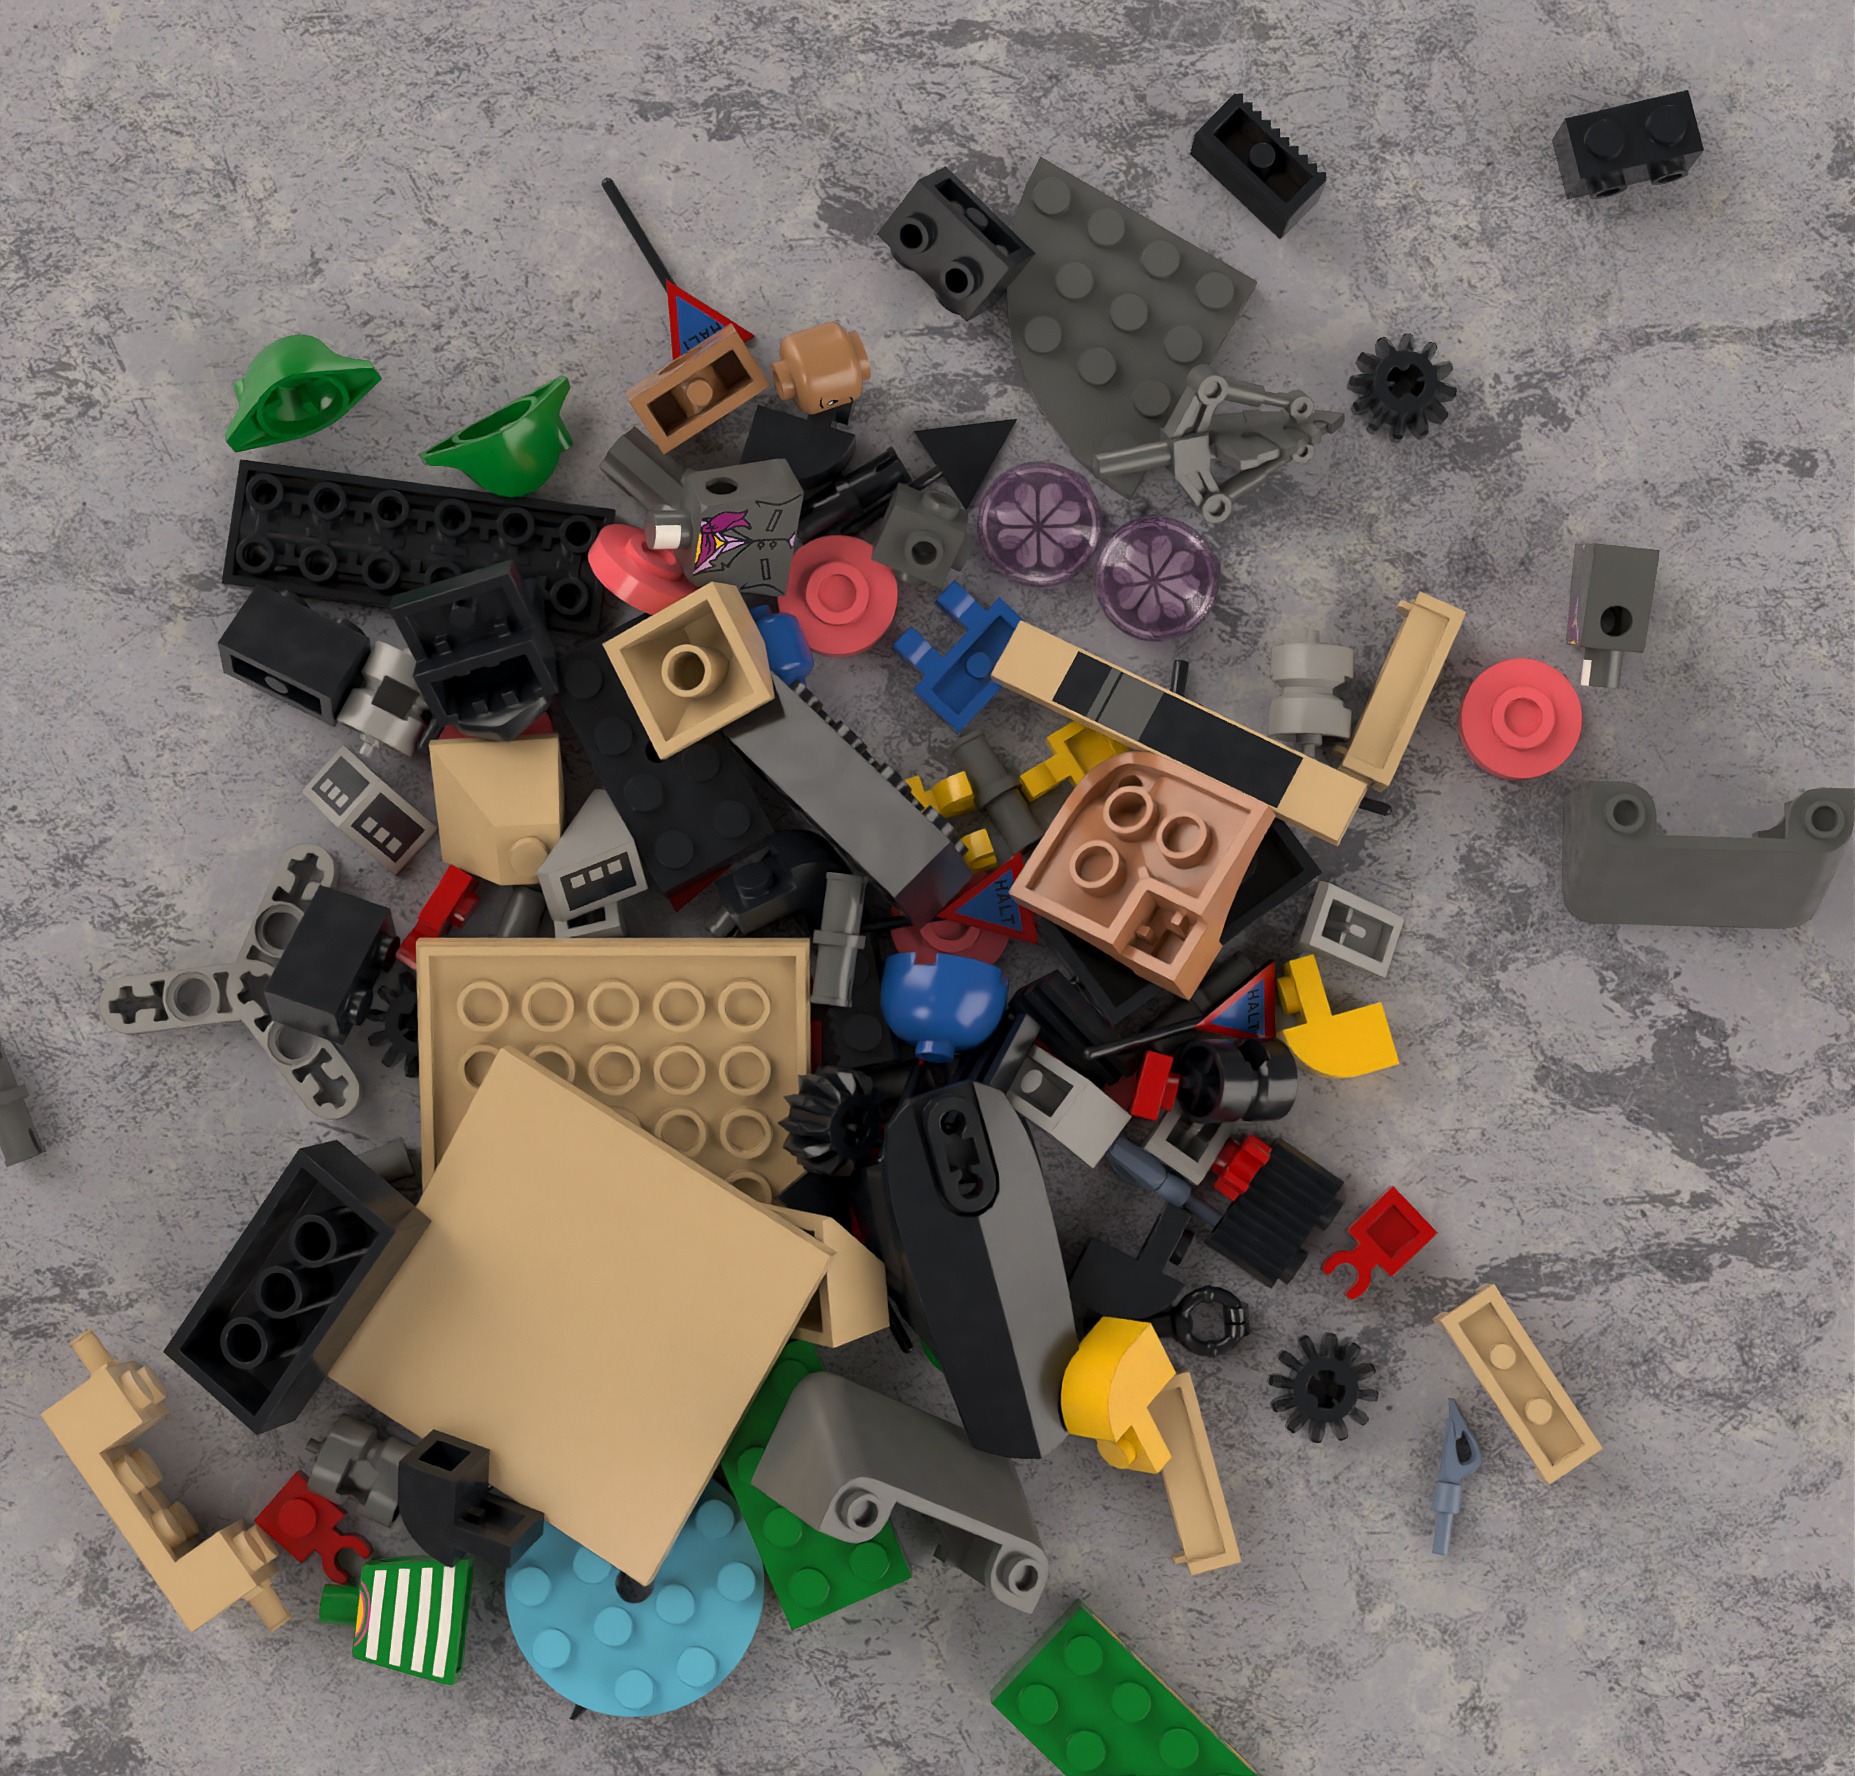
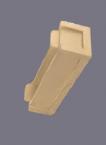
[1330,591,1466,793]
[1432,1283,1603,1485]
[1147,1368,1242,1576]

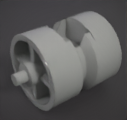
[1267,630,1354,758]
[336,640,429,758]

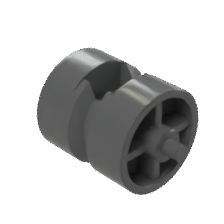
[305,1413,416,1528]

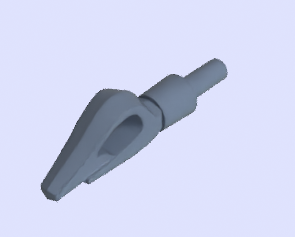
[1105,1136,1222,1227]
[1431,1398,1482,1555]

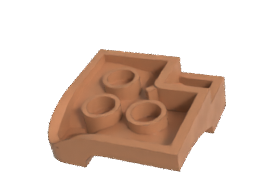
[1008,750,1276,1001]

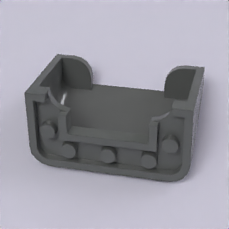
[1562,780,1855,929]
[750,1371,1049,1615]

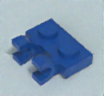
[891,580,1025,735]

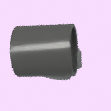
[599,426,696,511]

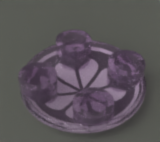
[977,461,1103,588]
[1093,515,1221,642]

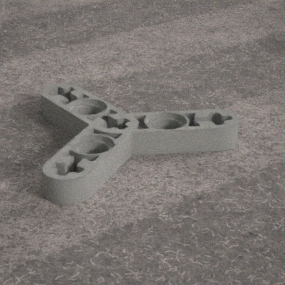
[99,843,364,1120]

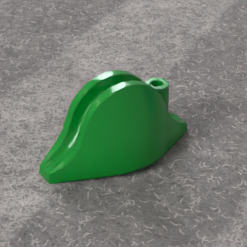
[225,334,382,453]
[418,375,574,497]

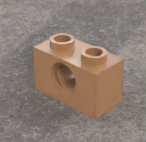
[625,323,771,455]

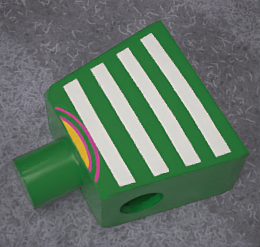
[319,1553,476,1685]

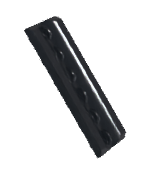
[221,459,616,635]

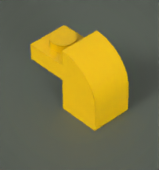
[1276,954,1400,1079]
[1061,1316,1176,1474]

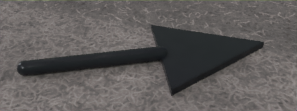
[840,419,1017,537]

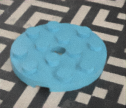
[505,1477,766,1717]

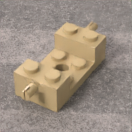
[40,1328,293,1633]

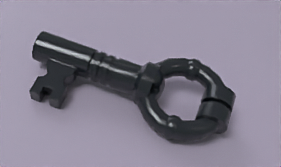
[1083,1285,1250,1358]

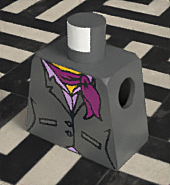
[645,459,804,596]
[1566,543,1660,689]

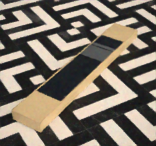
[991,620,1367,847]

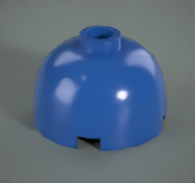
[880,952,1010,1063]

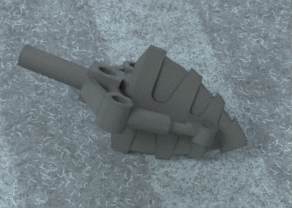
[1091,364,1345,523]

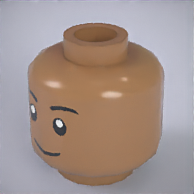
[771,321,871,415]

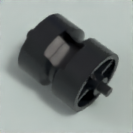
[1175,1037,1298,1124]

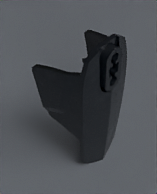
[846,1079,1079,1459]

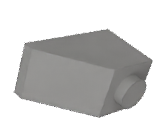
[1006,1044,1132,1168]

